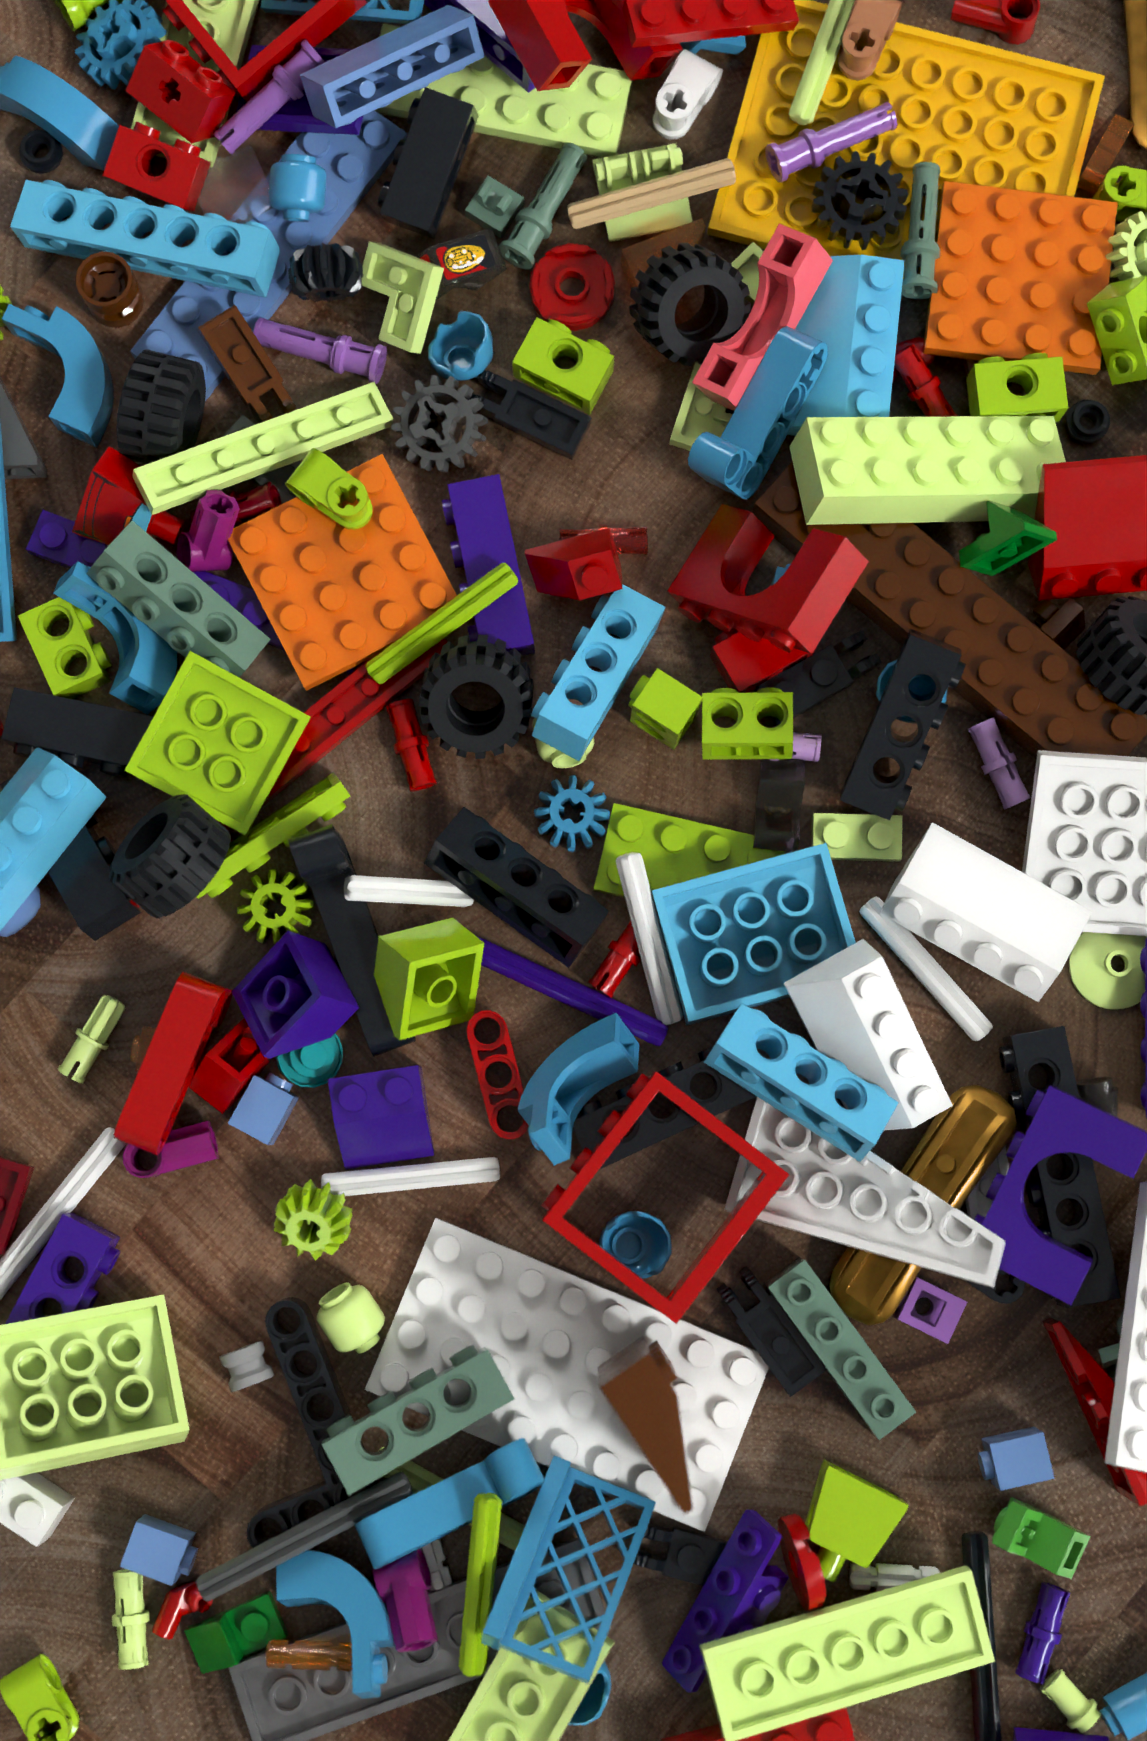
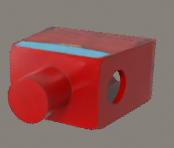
[72,446,185,545]

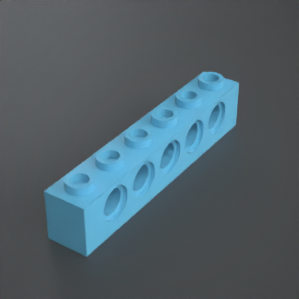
[10,180,281,298]

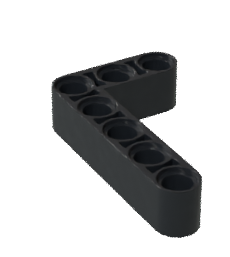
[288,824,416,1057]
[246,1297,378,1548]

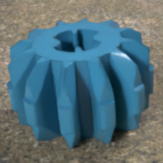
[534,775,610,852]

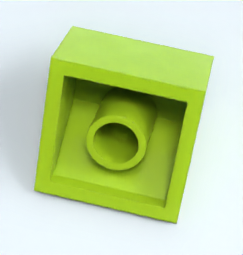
[374,918,484,1040]

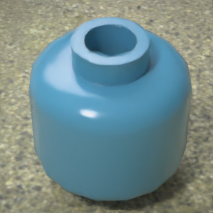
[269,154,326,222]

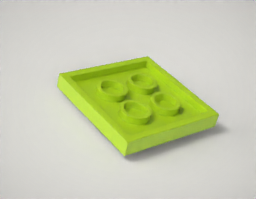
[124,651,311,836]

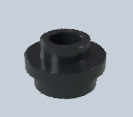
[19,130,63,174]
[1065,400,1110,444]

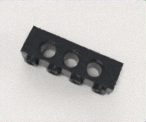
[840,628,966,820]
[424,807,609,968]
[573,1046,757,1170]

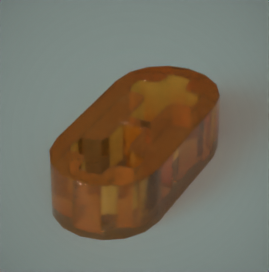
[1077,114,1135,195]

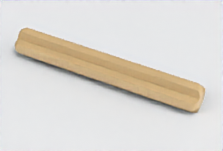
[567,158,736,229]

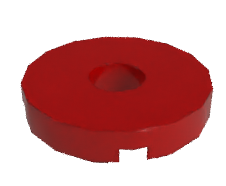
[529,243,615,331]
[778,1513,826,1611]

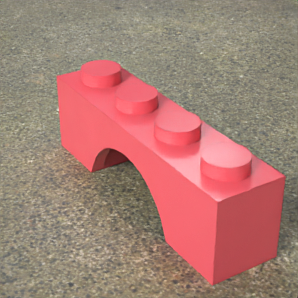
[692,223,833,411]

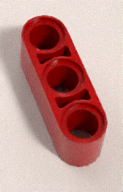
[467,1010,529,1139]

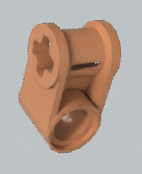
[838,0,902,80]

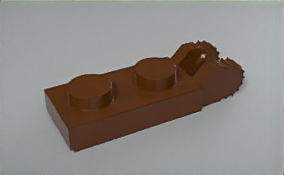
[197,305,298,423]

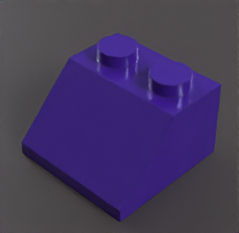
[232,931,359,1058]
[328,1065,435,1170]

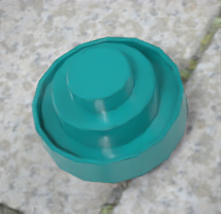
[275,1033,343,1088]

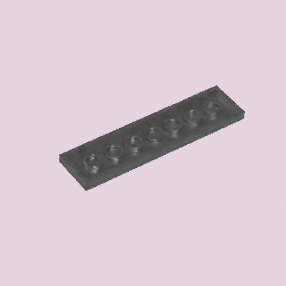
[229,1537,611,1741]

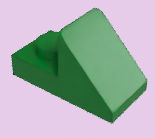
[959,501,1057,576]
[184,1590,288,1674]

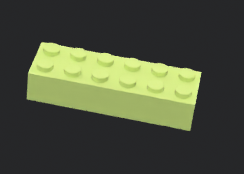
[789,416,1066,525]

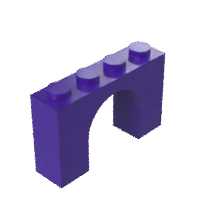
[974,1085,1147,1305]

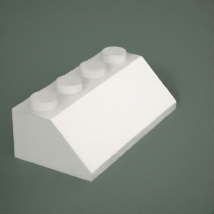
[879,822,1092,1002]
[783,939,953,1131]

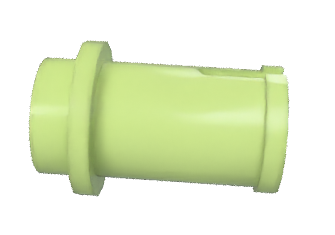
[1040,1669,1101,1733]

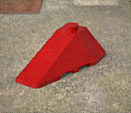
[1042,1318,1147,1507]

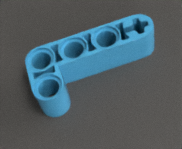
[688,326,828,500]
[355,1438,545,1569]

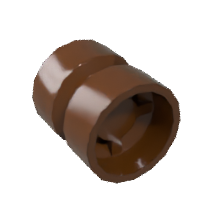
[75,251,144,328]

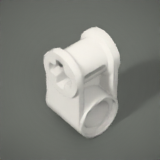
[653,49,723,140]

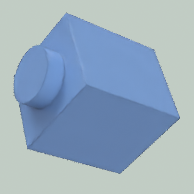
[228,1072,299,1145]
[978,1427,1055,1491]
[120,1514,198,1586]

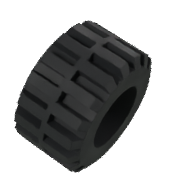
[629,243,751,366]
[116,349,206,464]
[1076,596,1147,715]
[419,634,534,759]
[109,794,231,918]

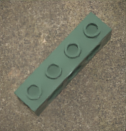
[86,520,271,677]
[764,1257,916,1440]
[322,1344,515,1495]

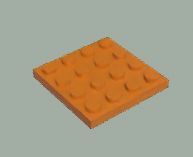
[923,181,1118,375]
[228,454,457,691]

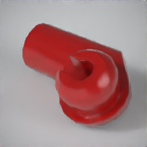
[152,1581,213,1639]

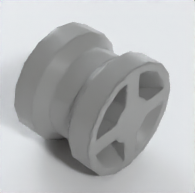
[219,1340,274,1392]

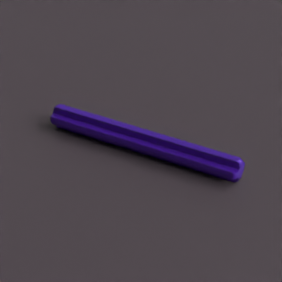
[475,935,669,1046]

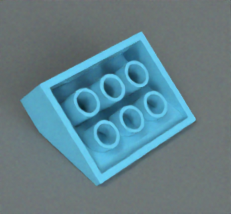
[787,255,905,436]
[651,843,856,1026]

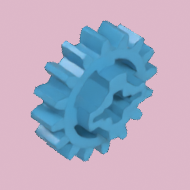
[75,0,167,89]

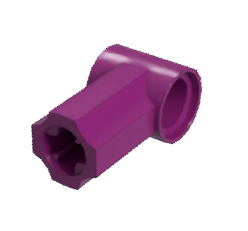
[176,490,240,572]
[123,1120,219,1178]
[373,1549,438,1653]

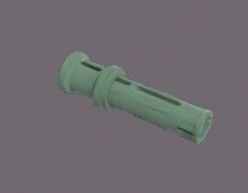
[498,142,587,269]
[901,162,941,299]

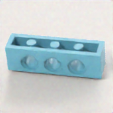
[531,584,666,761]
[704,1003,899,1162]

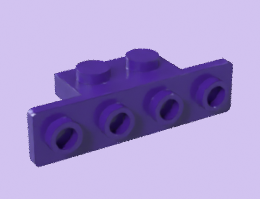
[662,1509,789,1692]

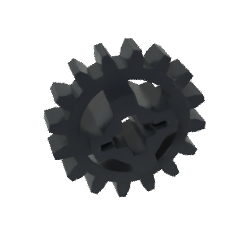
[811,151,908,250]

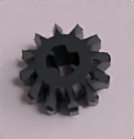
[288,243,363,302]

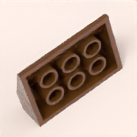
[597,1336,693,1514]

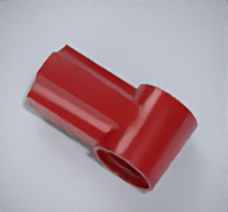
[950,0,1040,45]

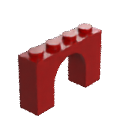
[488,0,683,91]
[667,504,868,654]

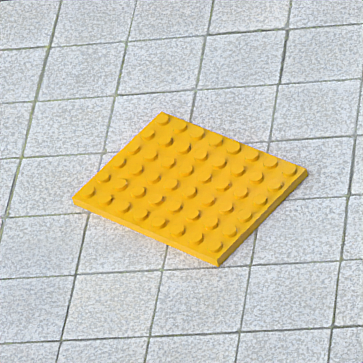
[707,0,1105,275]

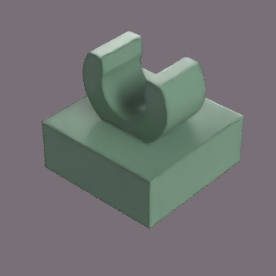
[465,176,524,239]

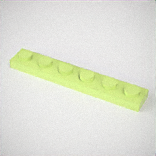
[132,382,393,515]

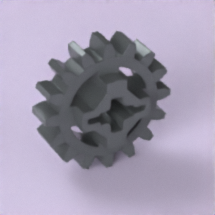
[391,375,488,473]

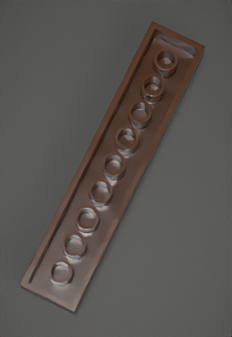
[752,461,1147,760]

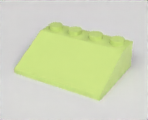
[0,1295,189,1480]

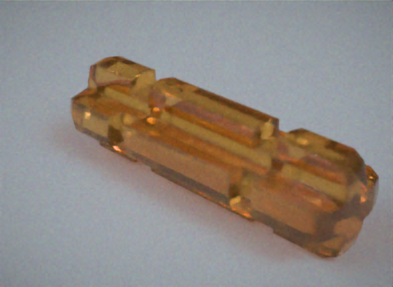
[266,1640,352,1672]

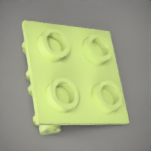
[592,143,693,242]

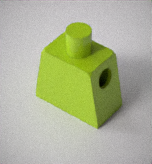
[805,1459,909,1582]

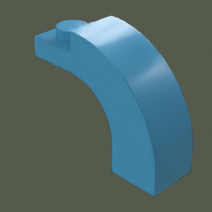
[0,55,119,171]
[2,304,114,448]
[53,561,177,715]
[517,1013,639,1165]
[276,1550,395,1699]

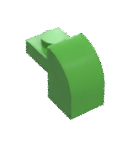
[992,1497,1091,1579]

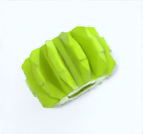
[237,869,315,944]
[274,1179,353,1261]

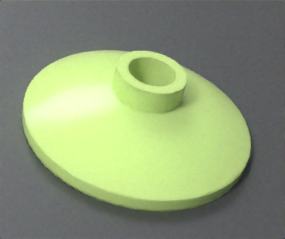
[1069,932,1147,1010]

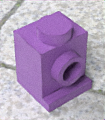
[893,1277,967,1344]

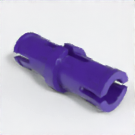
[1015,1582,1071,1684]

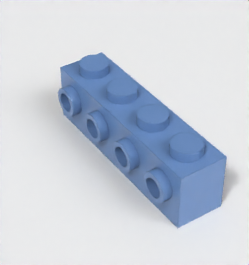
[300,5,485,128]

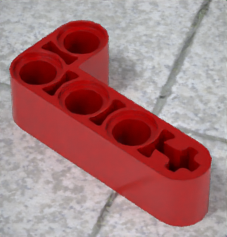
[114,972,233,1155]

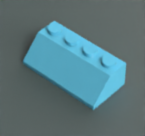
[0,747,107,931]

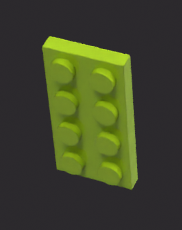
[197,772,350,899]
[594,803,786,898]

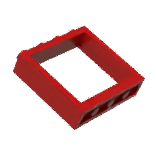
[162,0,367,103]
[541,1071,790,1324]

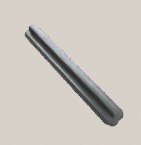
[196,1472,413,1601]

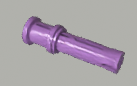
[213,39,325,154]
[765,102,897,183]
[253,317,387,384]

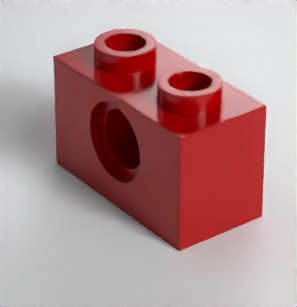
[103,121,211,212]

